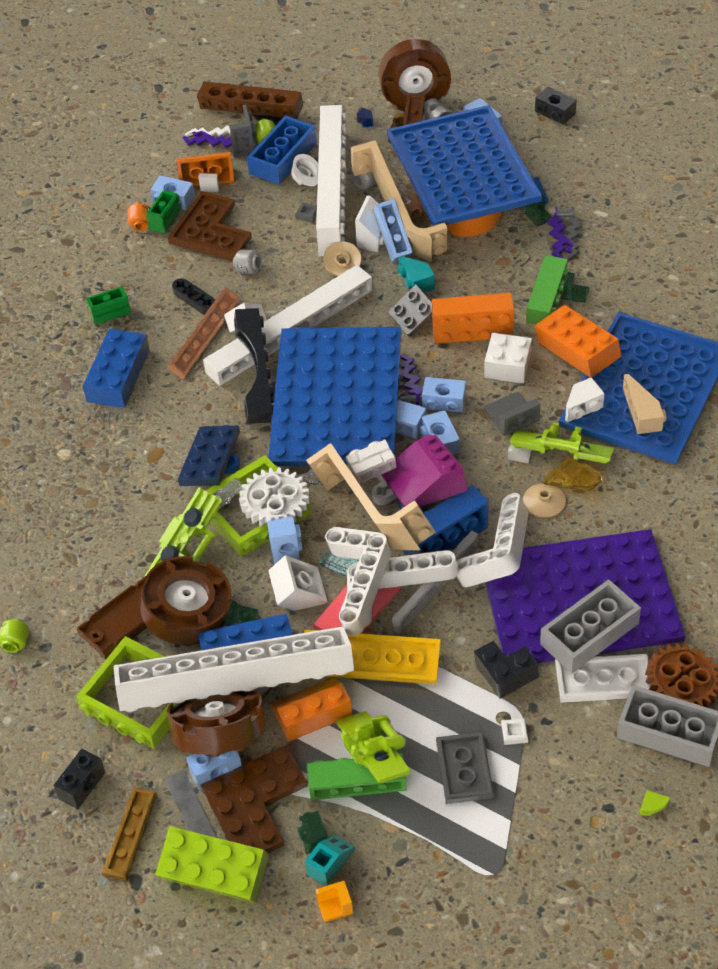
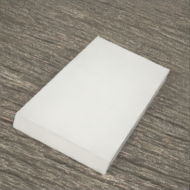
[555,654,650,703]

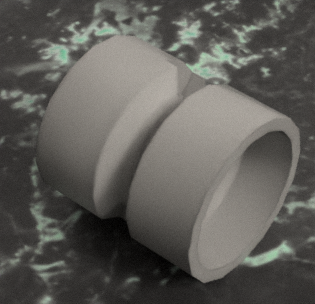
[423,98,452,120]

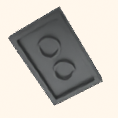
[436,732,494,804]

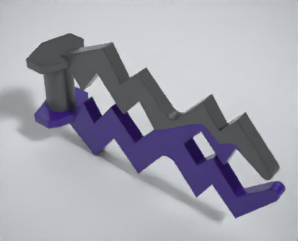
[547,207,582,261]
[398,354,423,405]

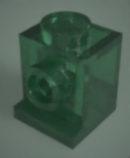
[225,601,261,626]
[297,811,328,855]

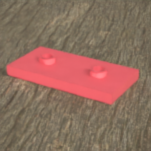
[314,586,402,634]

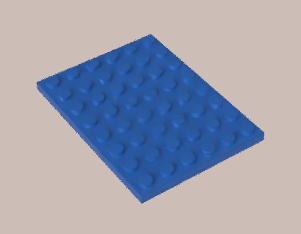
[387,105,542,226]
[559,312,718,465]
[268,327,402,466]

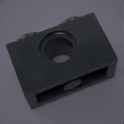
[535,87,577,125]
[53,748,105,810]

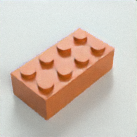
[432,293,514,344]
[535,305,621,378]

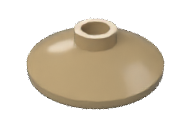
[323,241,361,276]
[523,484,566,519]

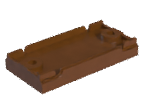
[77,576,147,660]

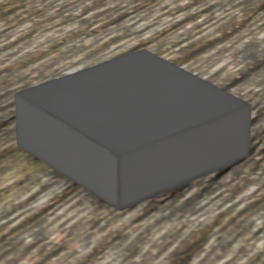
[295,202,317,223]

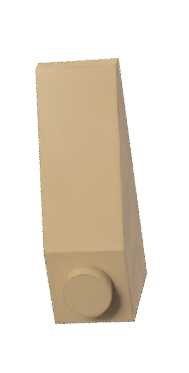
[623,374,666,434]

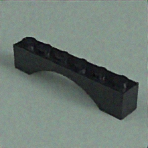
[234,308,274,424]

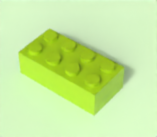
[155,826,269,904]

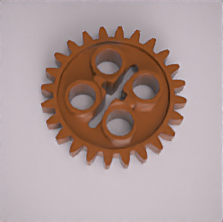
[645,643,718,708]

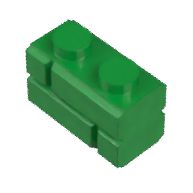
[146,190,181,234]
[85,286,131,325]

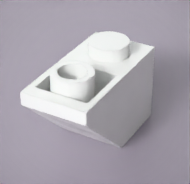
[565,378,604,422]

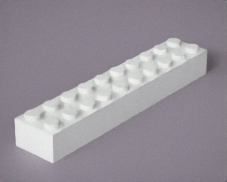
[316,105,347,256]
[114,627,354,712]

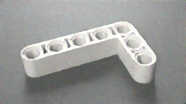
[457,493,529,587]
[325,527,391,636]
[347,550,459,627]

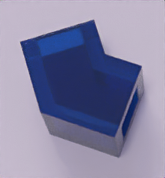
[357,108,373,128]

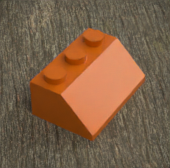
[176,152,234,188]
[270,678,352,742]

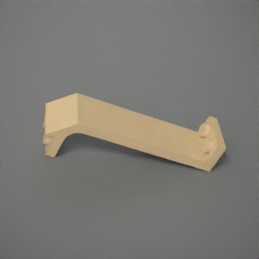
[351,140,447,262]
[306,443,436,550]

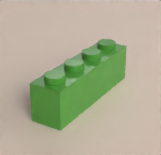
[526,255,570,324]
[307,753,407,801]

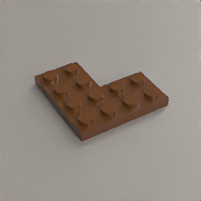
[168,191,252,261]
[200,745,308,853]

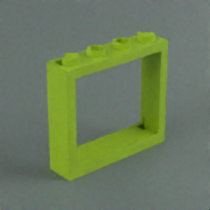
[206,455,311,557]
[76,636,178,749]

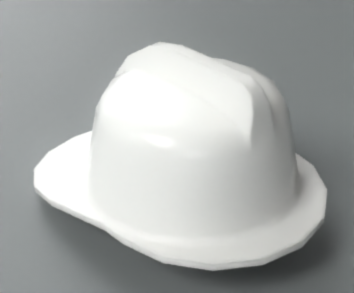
[291,154,318,186]

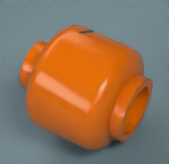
[127,202,150,231]

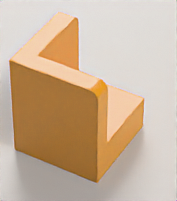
[315,881,353,922]

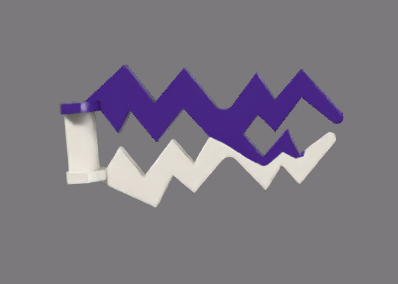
[183,126,232,149]

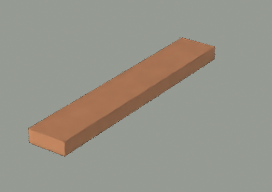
[167,287,241,380]

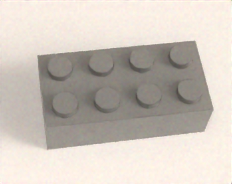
[540,580,641,674]
[616,685,718,767]

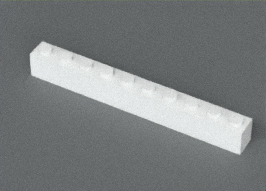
[203,265,373,386]

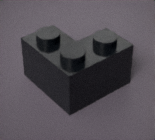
[474,640,539,699]

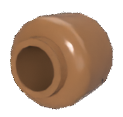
[401,192,424,220]

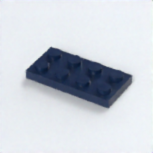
[178,425,240,486]

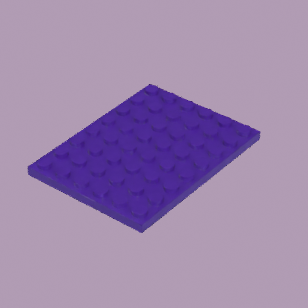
[485,529,685,663]

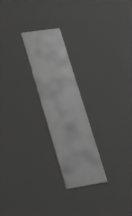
[164,771,217,838]

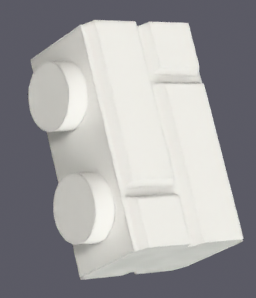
[346,440,396,484]

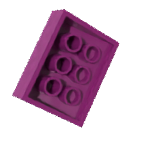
[381,434,468,507]

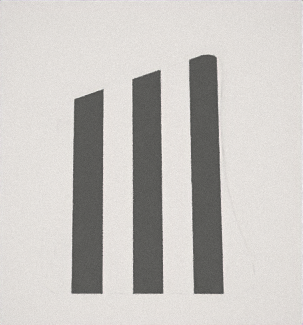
[286,667,523,875]

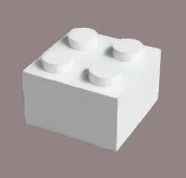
[484,333,532,384]

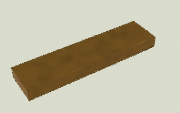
[102,787,157,881]

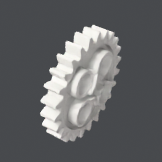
[239,467,309,527]

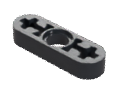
[172,278,215,315]

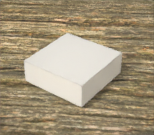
[199,173,219,192]
[501,718,528,745]

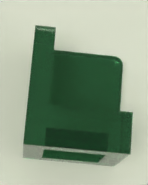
[525,194,552,227]
[563,272,589,303]

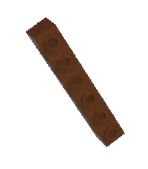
[197,81,304,119]

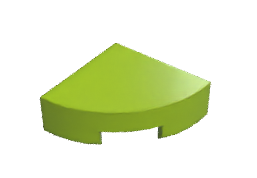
[639,790,670,816]

